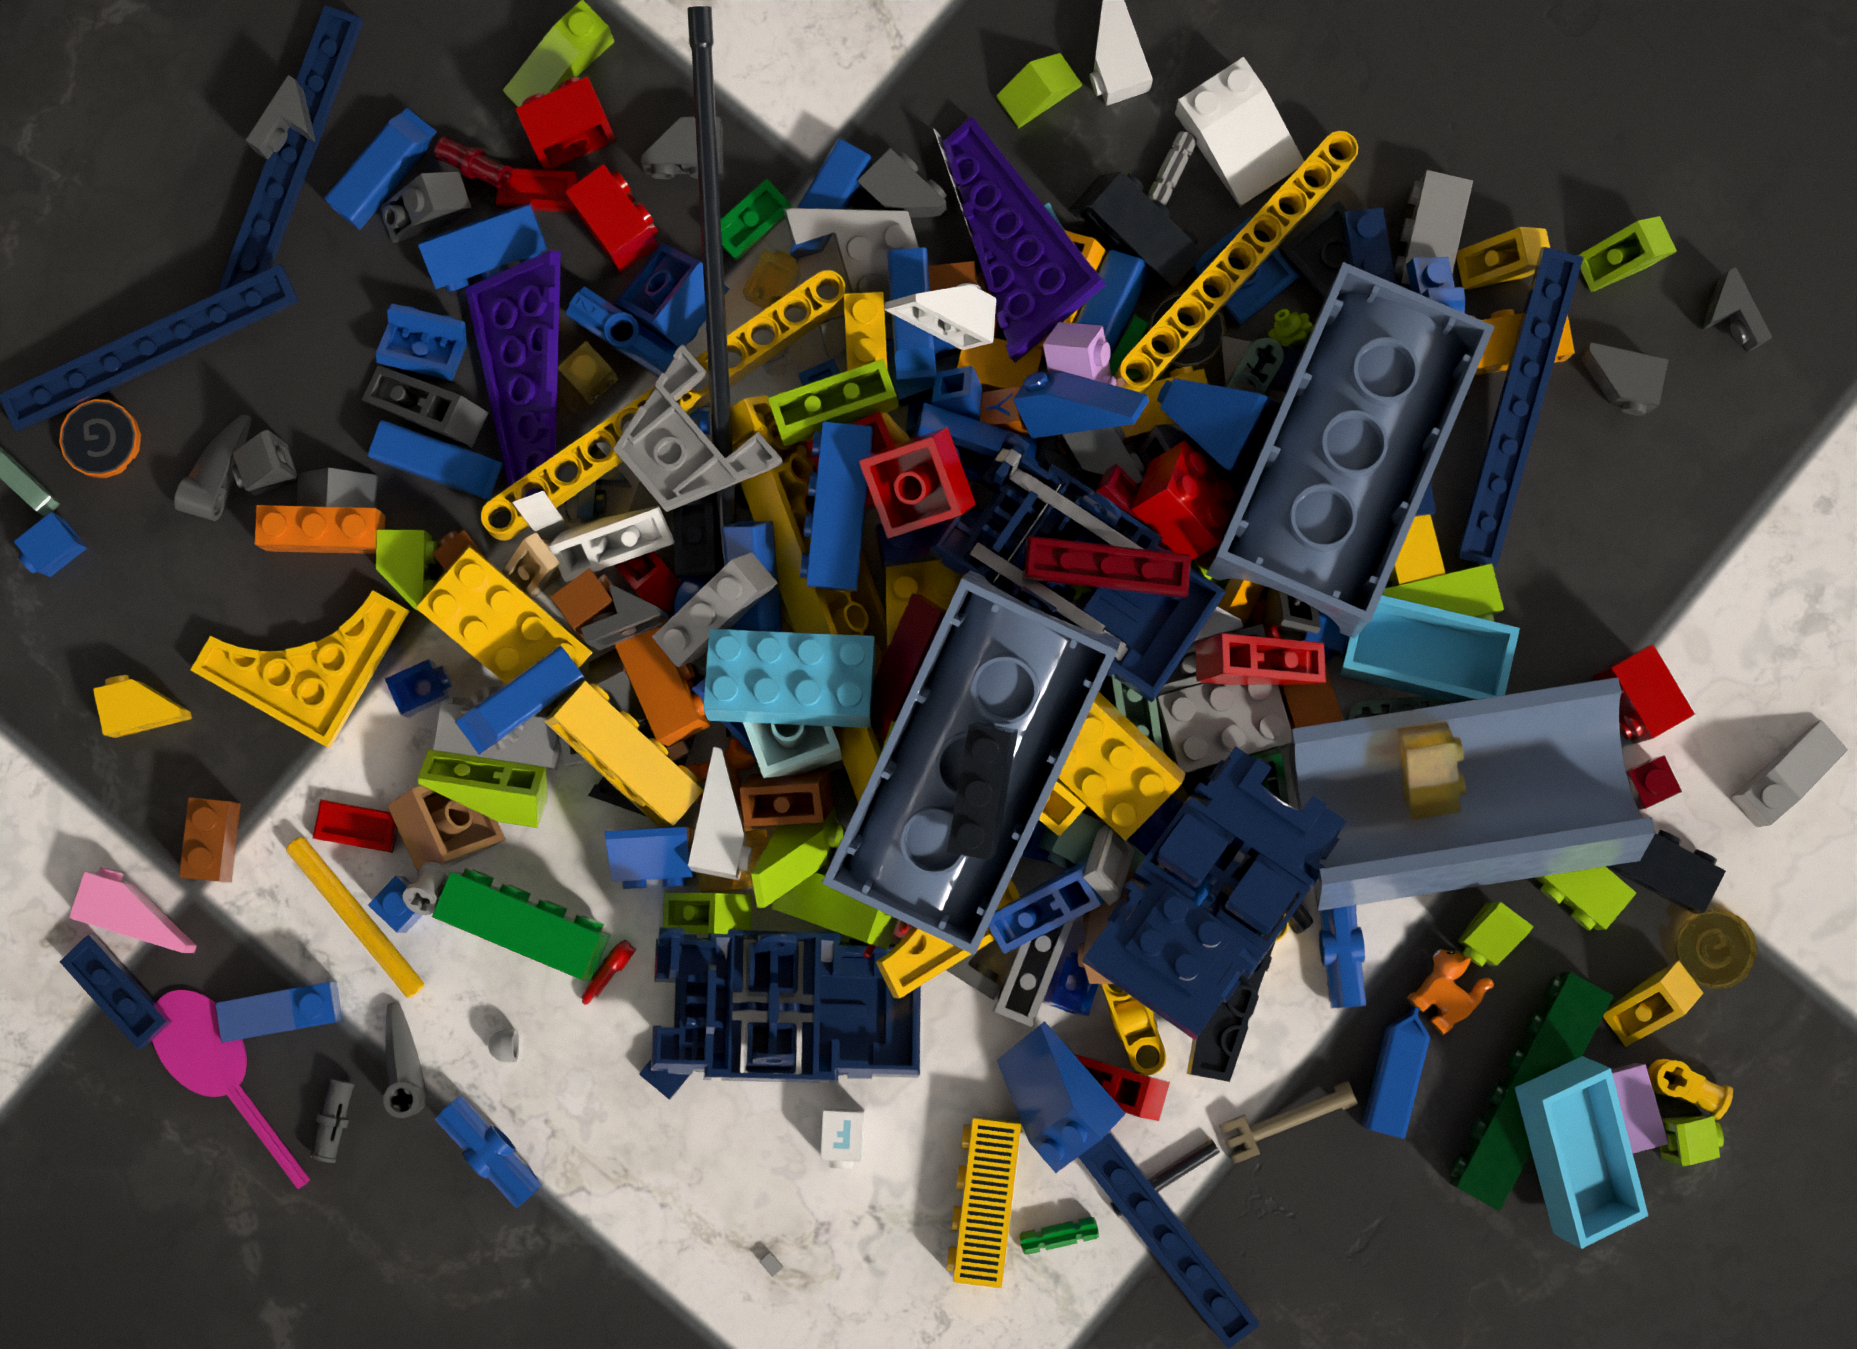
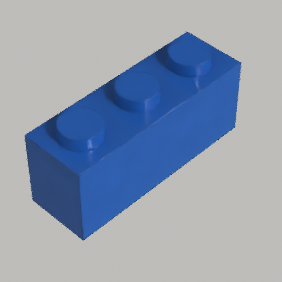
[418,202,548,292]
[911,402,1037,482]

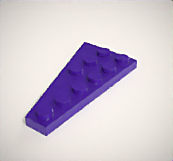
[942,116,1107,363]
[465,250,561,498]

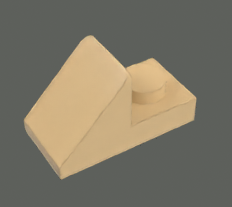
[501,533,562,599]

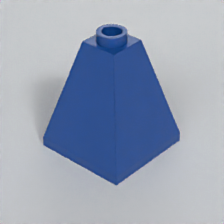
[1157,378,1279,475]

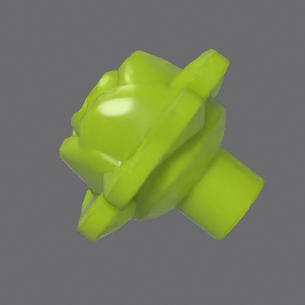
[1268,309,1313,350]

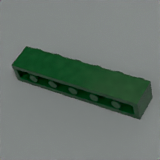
[1449,972,1614,1211]

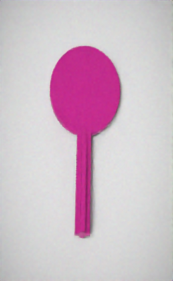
[152,990,311,1189]

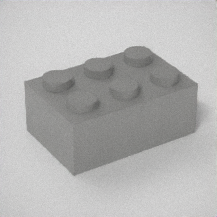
[1156,683,1292,775]

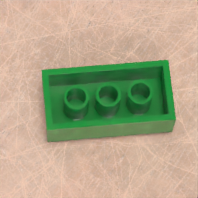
[432,868,611,980]

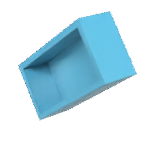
[1339,595,1520,703]
[703,629,876,728]
[1515,1056,1648,1249]

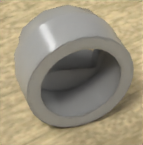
[488,1030,519,1062]

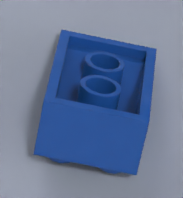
[997,1021,1126,1173]

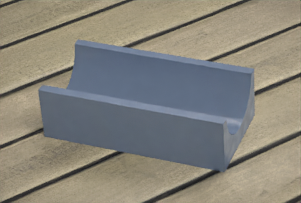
[1206,262,1495,638]
[822,570,1121,955]
[1289,677,1655,911]

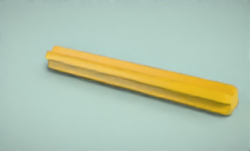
[286,837,425,998]

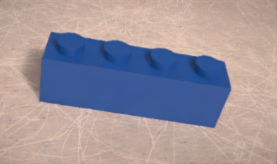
[800,422,873,593]

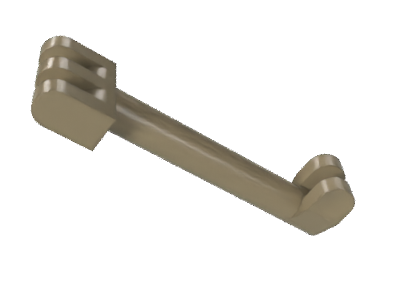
[1218,1081,1358,1164]

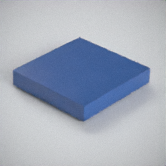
[1190,217,1300,327]

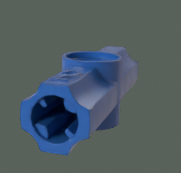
[565,286,677,378]
[1319,905,1366,1008]
[435,1095,544,1209]

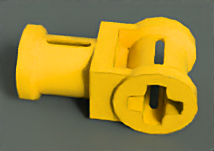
[1647,1059,1733,1120]

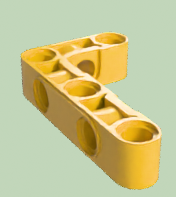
[1100,914,1289,1075]

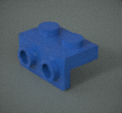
[376,303,467,382]

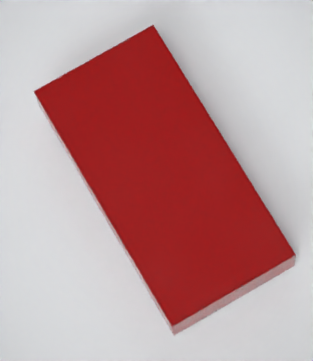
[496,168,578,213]
[313,799,398,853]

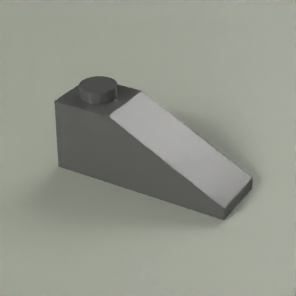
[362,365,488,448]

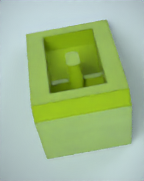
[996,53,1082,129]

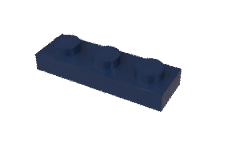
[59,934,172,1049]

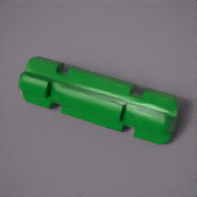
[1019,1217,1099,1255]

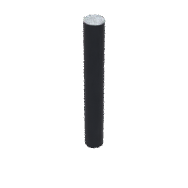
[1110,1139,1220,1217]

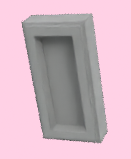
[1083,824,1135,905]

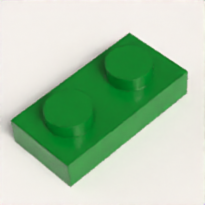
[721,179,793,262]

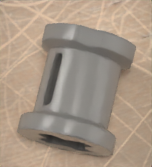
[402,861,450,915]

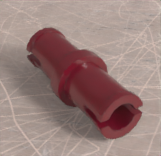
[434,136,512,189]

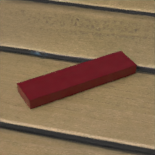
[1022,536,1191,598]

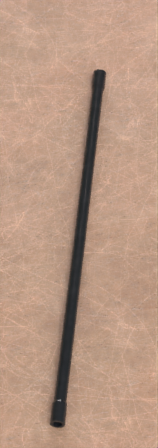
[687,6,737,738]

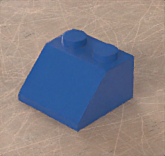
[615,242,730,348]
[605,827,696,889]

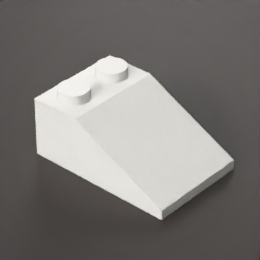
[1175,57,1304,208]

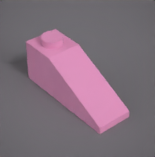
[69,867,197,953]

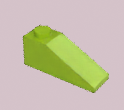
[503,0,615,107]
[1382,563,1504,622]
[417,749,547,828]
[751,807,843,908]

